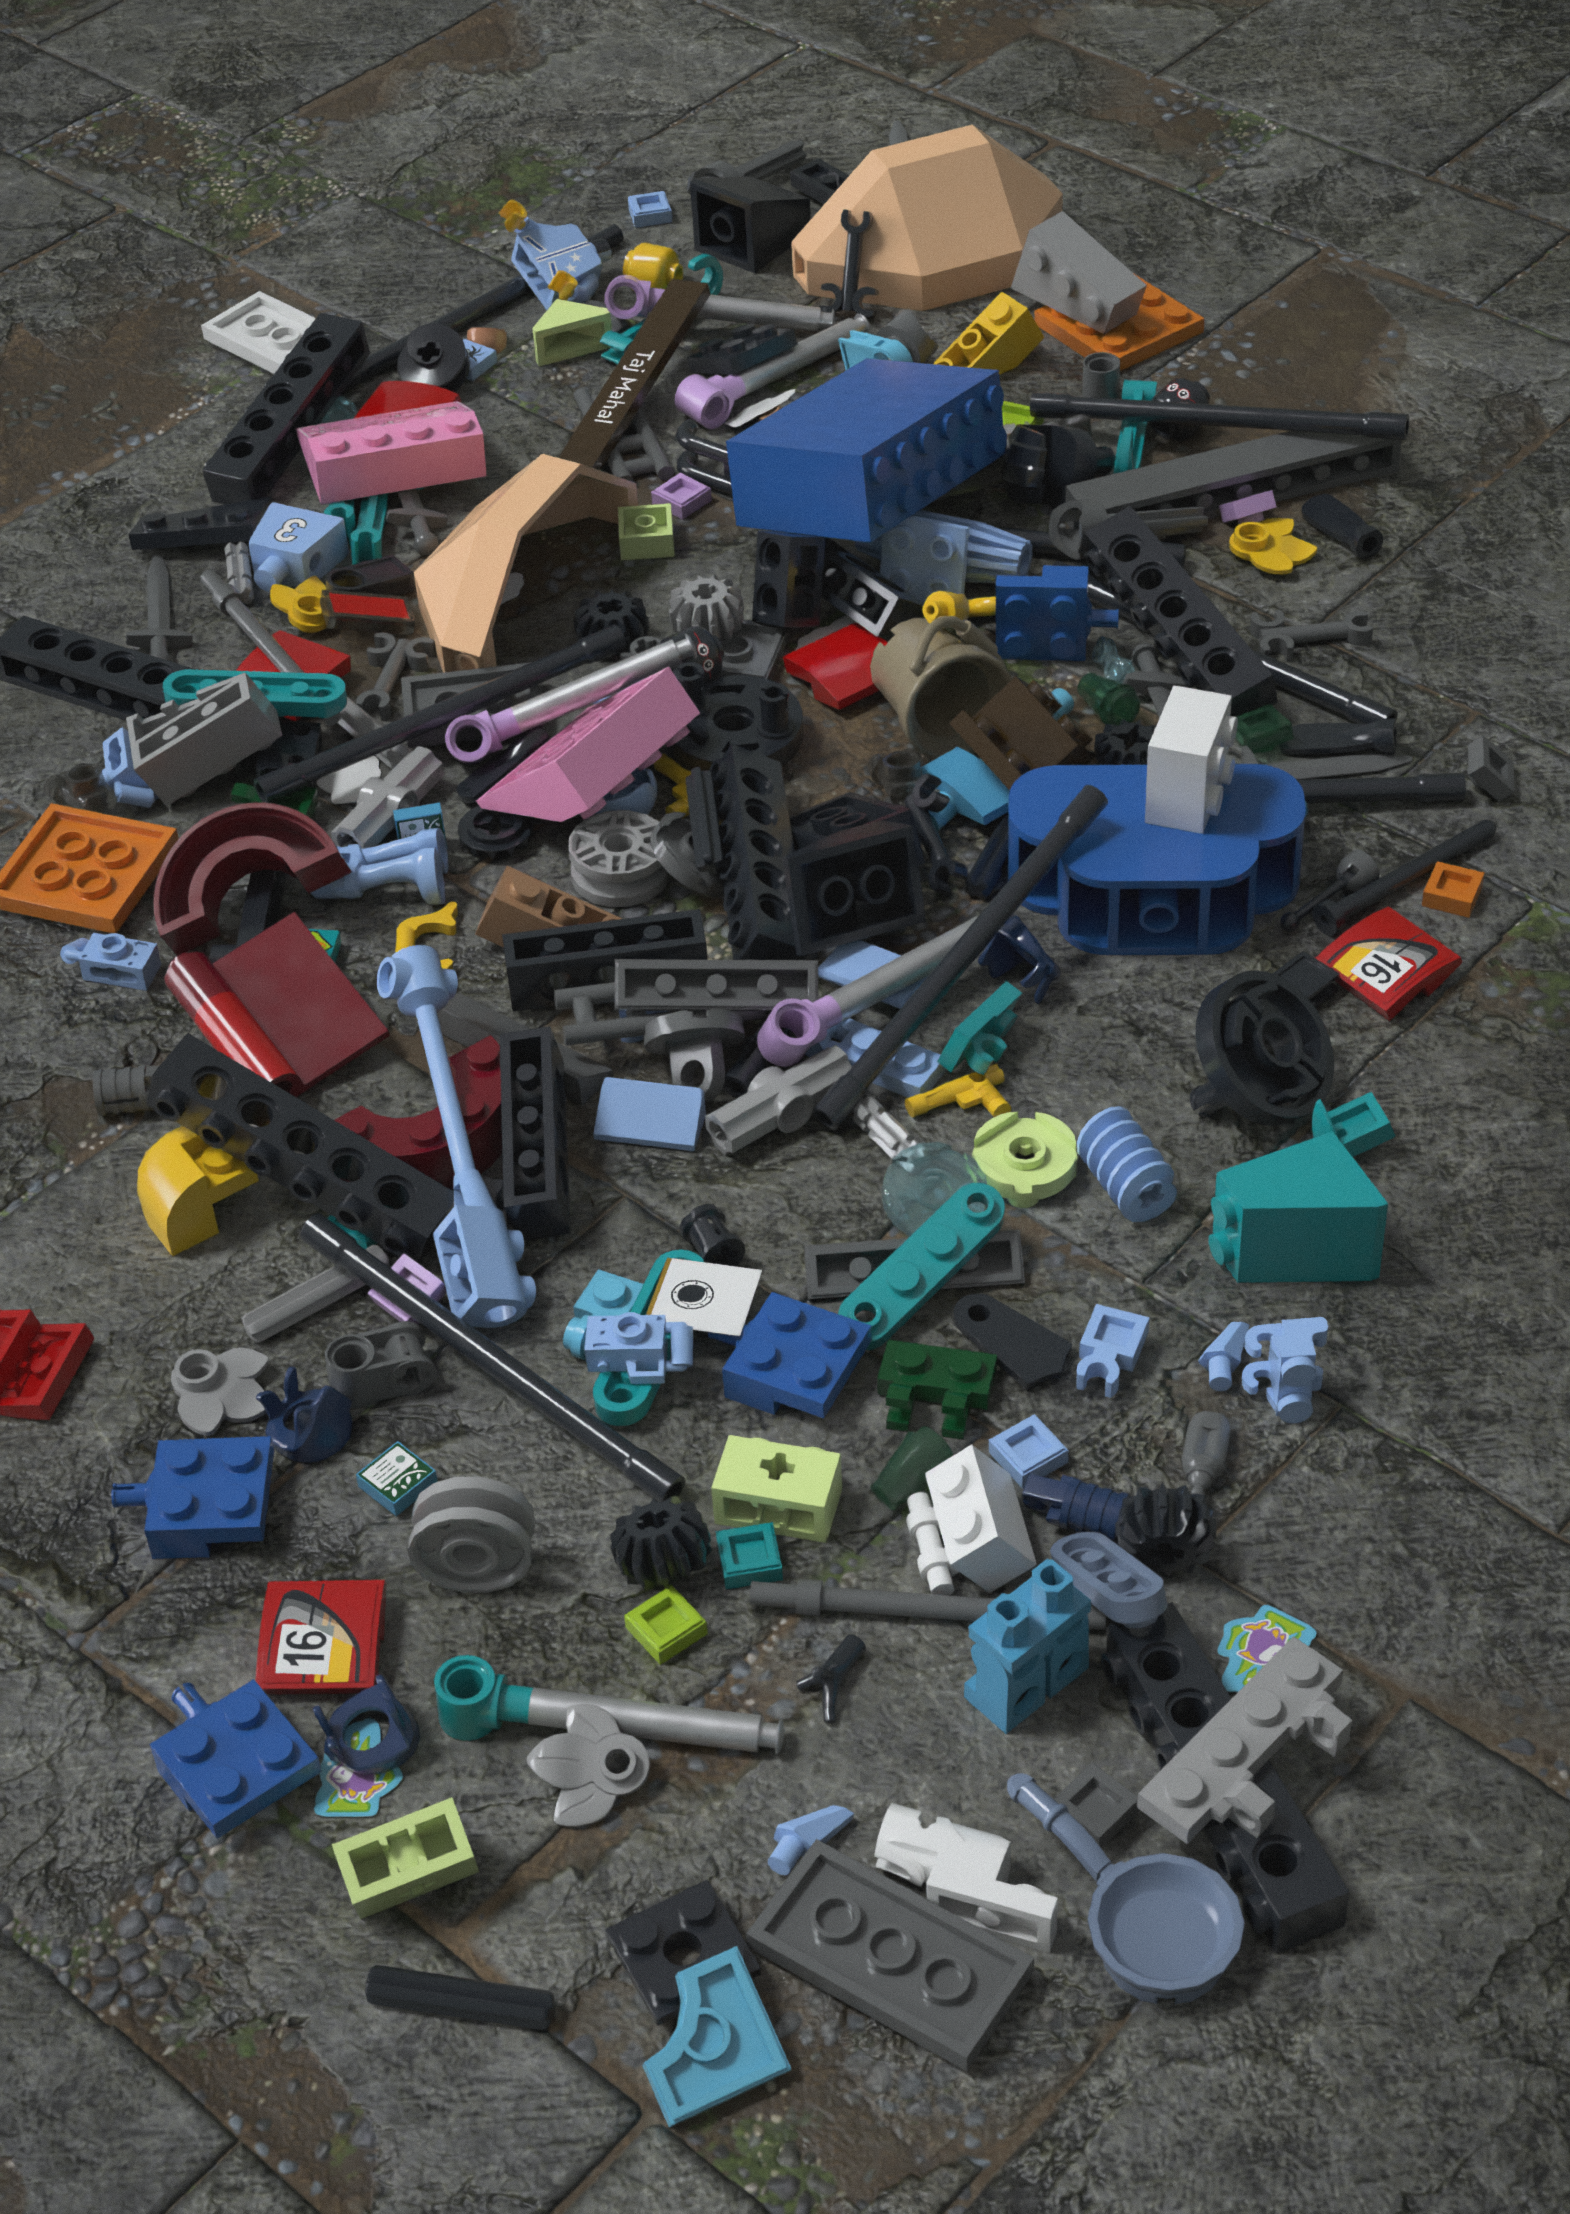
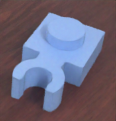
[1076,1304,1149,1398]

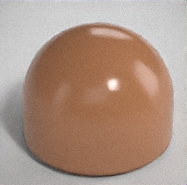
[467,327,507,354]

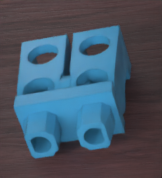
[964,1559,1091,1734]

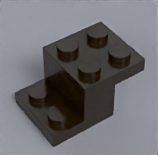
[950,676,1097,790]

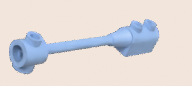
[377,945,536,1328]

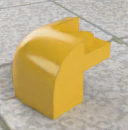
[137,1126,259,1257]

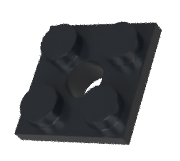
[605,1879,761,2026]

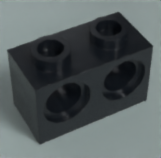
[752,531,826,627]

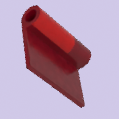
[164,912,390,1097]

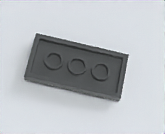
[746,1839,1034,2071]

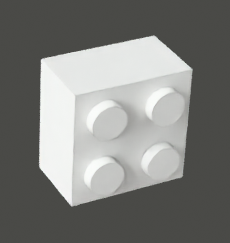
[1145,685,1238,834]

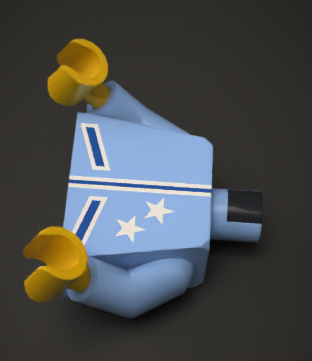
[499,199,612,310]

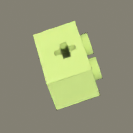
[711,1435,842,1543]
[332,1798,479,1919]

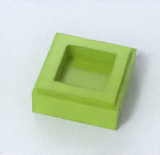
[624,1585,708,1665]

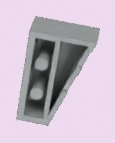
[1011,211,1147,334]
[126,673,282,806]

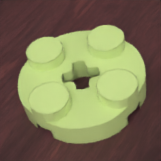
[972,1111,1078,1208]

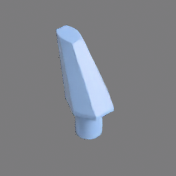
[1198,1322,1249,1391]
[768,1805,854,1875]

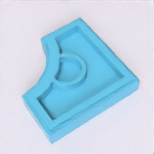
[642,1946,791,2128]

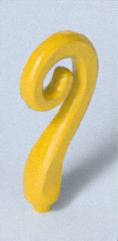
[922,591,996,623]

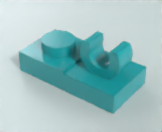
[937,981,1022,1075]

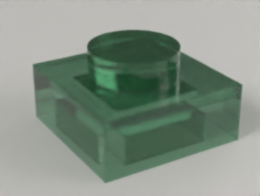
[1235,704,1294,754]

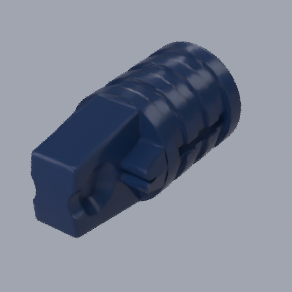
[1022,1474,1131,1544]

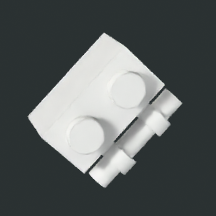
[906,1445,1037,1595]

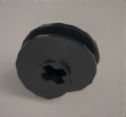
[397,323,470,392]

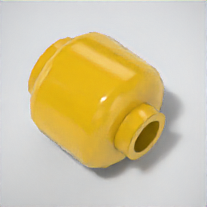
[623,242,684,292]

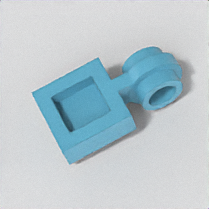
[563,1269,643,1360]

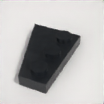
[128,496,273,550]

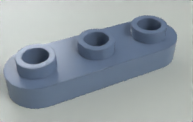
[1050,1532,1168,1628]

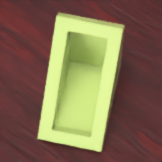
[532,299,612,367]

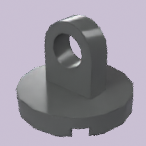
[643,1009,745,1103]

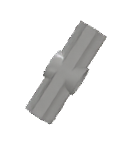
[331,746,444,848]
[705,1045,852,1155]

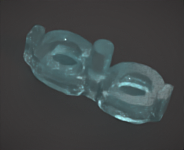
[1092,636,1135,685]

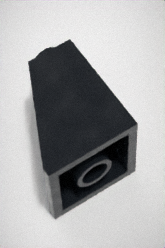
[690,176,811,274]

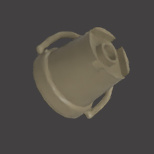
[870,616,1012,760]

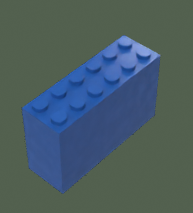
[726,358,1007,542]

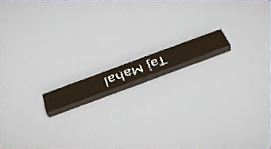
[558,279,711,470]

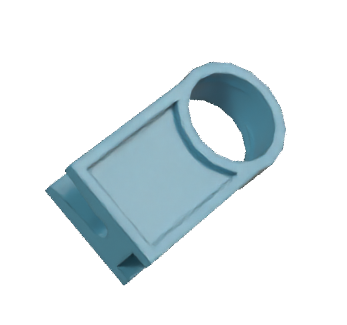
[838,330,914,371]

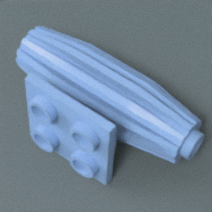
[852,510,1033,603]

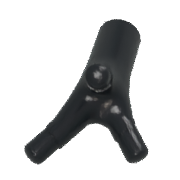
[796,1634,866,1724]

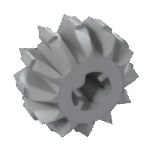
[669,575,744,640]

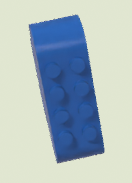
[1008,764,1306,955]

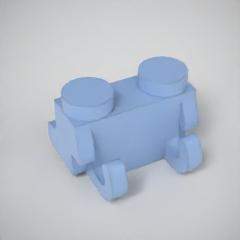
[1242,1317,1328,1423]

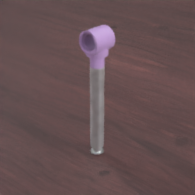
[604,275,835,332]
[675,314,870,429]
[445,634,697,764]
[757,917,977,1067]

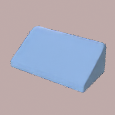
[818,940,928,1009]
[593,1077,706,1151]

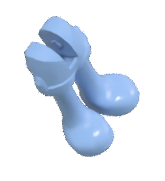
[311,828,448,905]

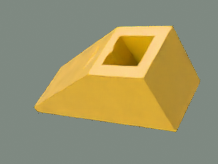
[933,292,1045,375]

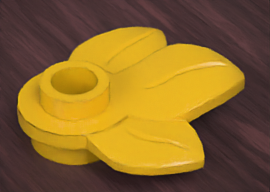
[1229,518,1317,575]
[270,576,350,633]

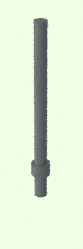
[200,569,341,726]
[750,1579,1106,1631]

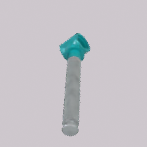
[434,1655,785,1755]

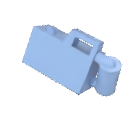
[102,727,159,808]
[60,933,161,991]
[584,1312,693,1384]

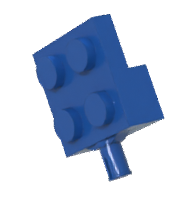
[996,565,1119,661]
[708,1292,872,1418]
[111,1436,274,1559]
[150,1679,322,1839]

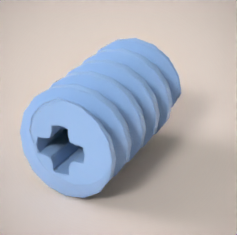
[1077,1106,1177,1222]

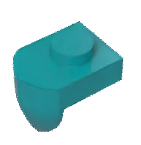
[1312,1092,1396,1157]

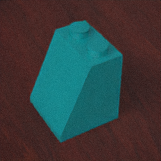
[1208,1131,1388,1283]

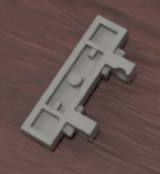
[1137,1636,1352,1844]

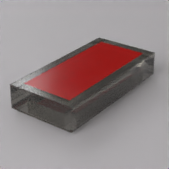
[320,589,416,635]

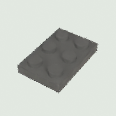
[401,662,544,748]

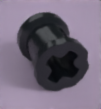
[679,1204,745,1267]

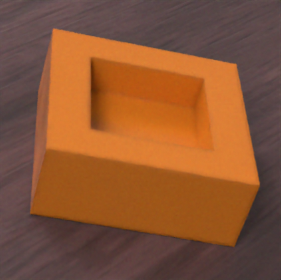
[1422,861,1485,918]

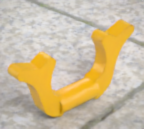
[395,902,458,970]

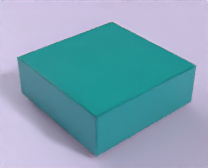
[715,1522,783,1590]

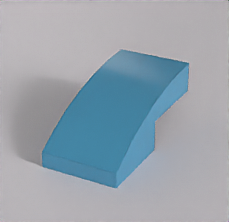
[921,747,1010,825]

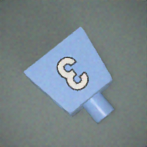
[249,502,349,592]

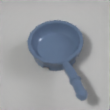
[1007,1773,1244,2004]

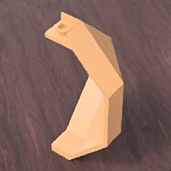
[791,125,1063,311]
[414,454,638,673]

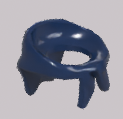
[978,915,1061,1004]
[256,1366,353,1463]
[313,1674,420,1775]

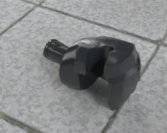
[1001,424,1115,510]

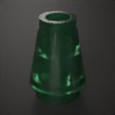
[1077,673,1140,726]
[870,1426,954,1510]

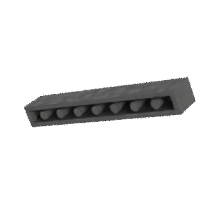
[1065,409,1402,528]

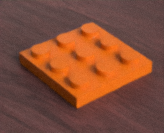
[1034,272,1205,371]
[0,803,179,933]

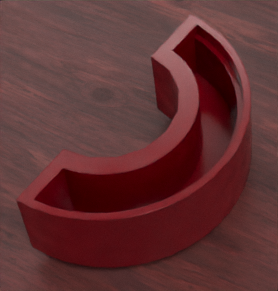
[154,803,352,956]
[335,1035,503,1190]

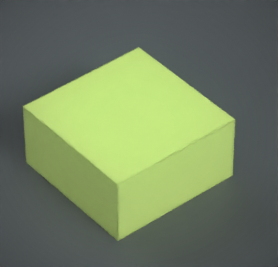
[618,503,675,561]

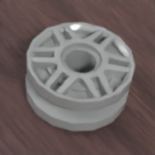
[569,810,670,907]
[408,1477,535,1593]

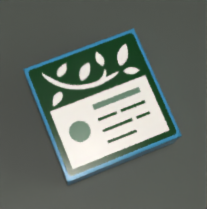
[393,803,447,847]
[356,1441,438,1516]

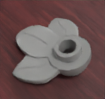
[171,1348,269,1436]
[526,1704,650,1827]

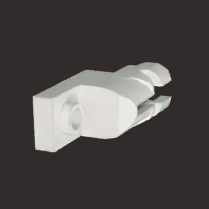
[874,1803,1058,1953]

